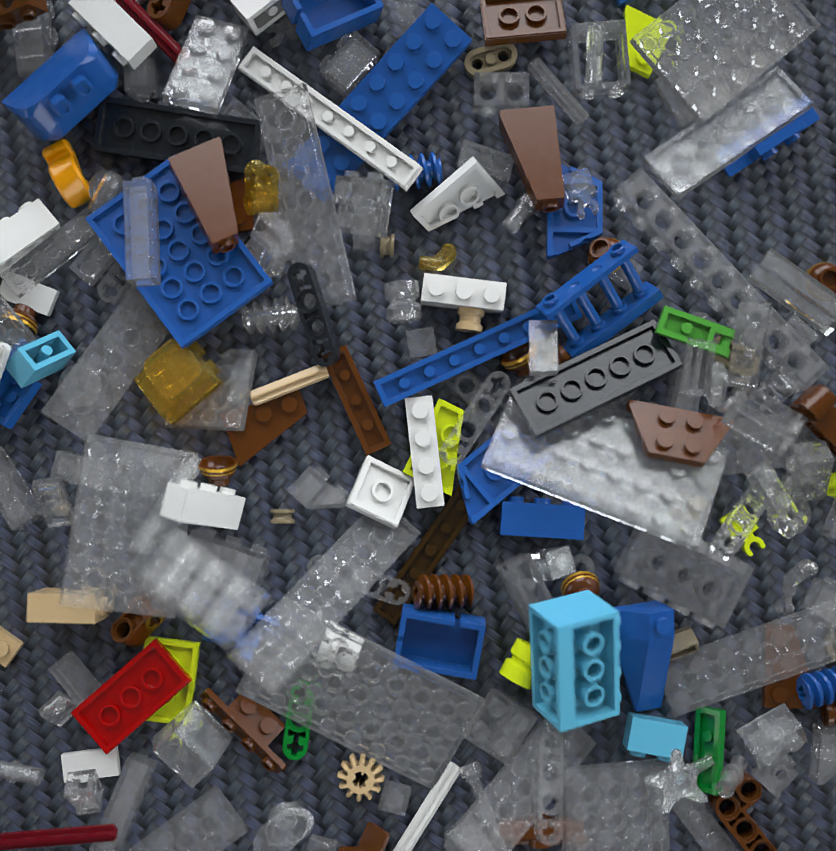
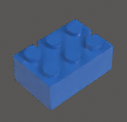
[281,0,384,52]
[393,603,486,680]

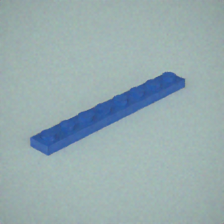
[373,300,583,407]

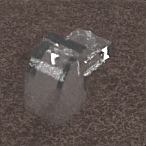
[250,212,299,277]

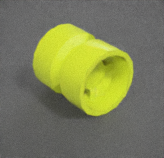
[499,637,532,690]

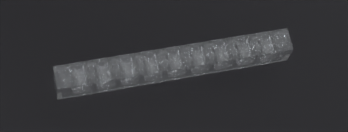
[612,167,830,392]

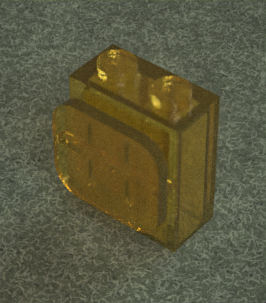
[133,339,224,426]

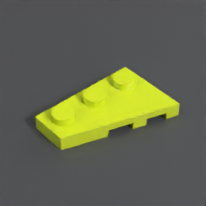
[403,398,464,496]

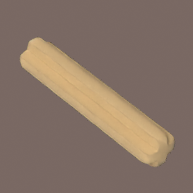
[250,365,329,406]

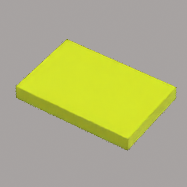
[143,636,201,726]

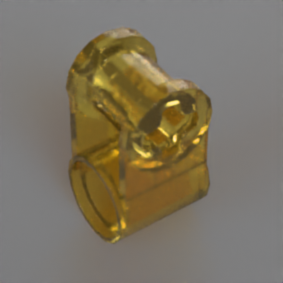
[243,160,279,215]

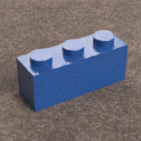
[498,496,586,540]

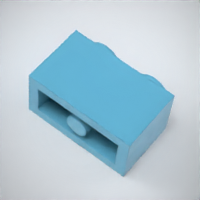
[5,330,76,388]
[622,711,688,763]

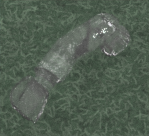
[774,559,818,617]

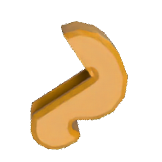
[42,139,96,208]

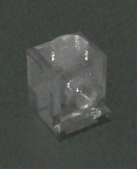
[750,749,799,799]
[64,769,104,815]

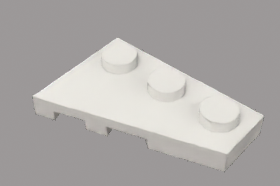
[410,157,505,232]

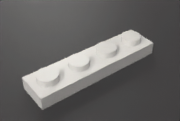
[405,395,445,509]

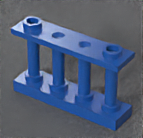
[535,239,664,359]

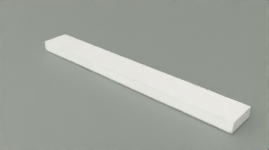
[238,46,423,192]

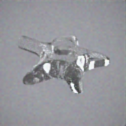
[644,749,715,814]

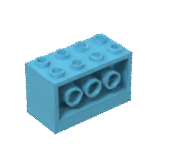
[529,590,621,732]

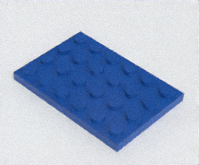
[85,154,273,350]

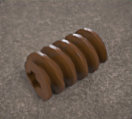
[413,574,474,610]

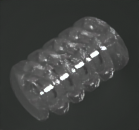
[241,297,300,335]

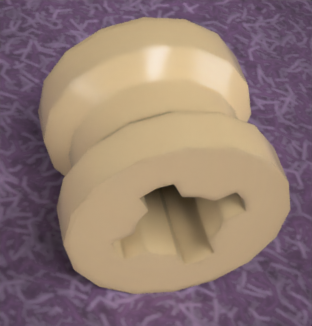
[455,307,485,333]

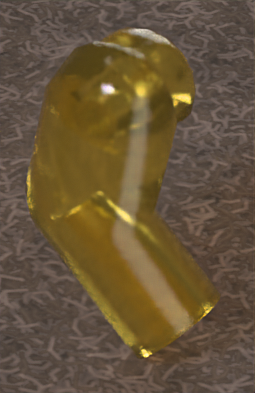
[419,243,457,271]

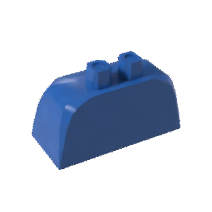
[1,27,119,141]

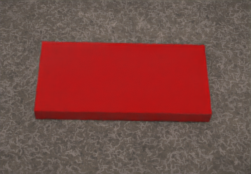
[71,638,193,755]

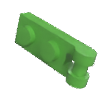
[654,306,737,359]

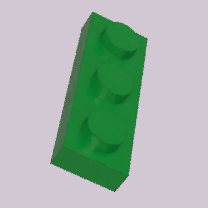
[692,705,726,796]

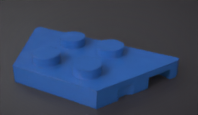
[546,164,603,259]
[455,432,552,525]

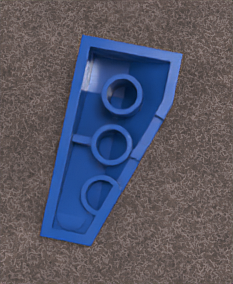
[613,600,674,712]

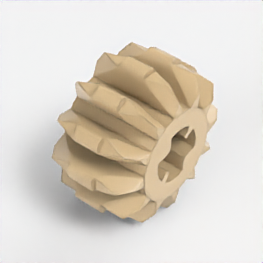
[337,752,385,802]

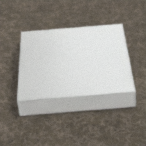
[345,455,414,529]

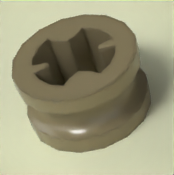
[380,233,395,258]
[270,509,295,524]

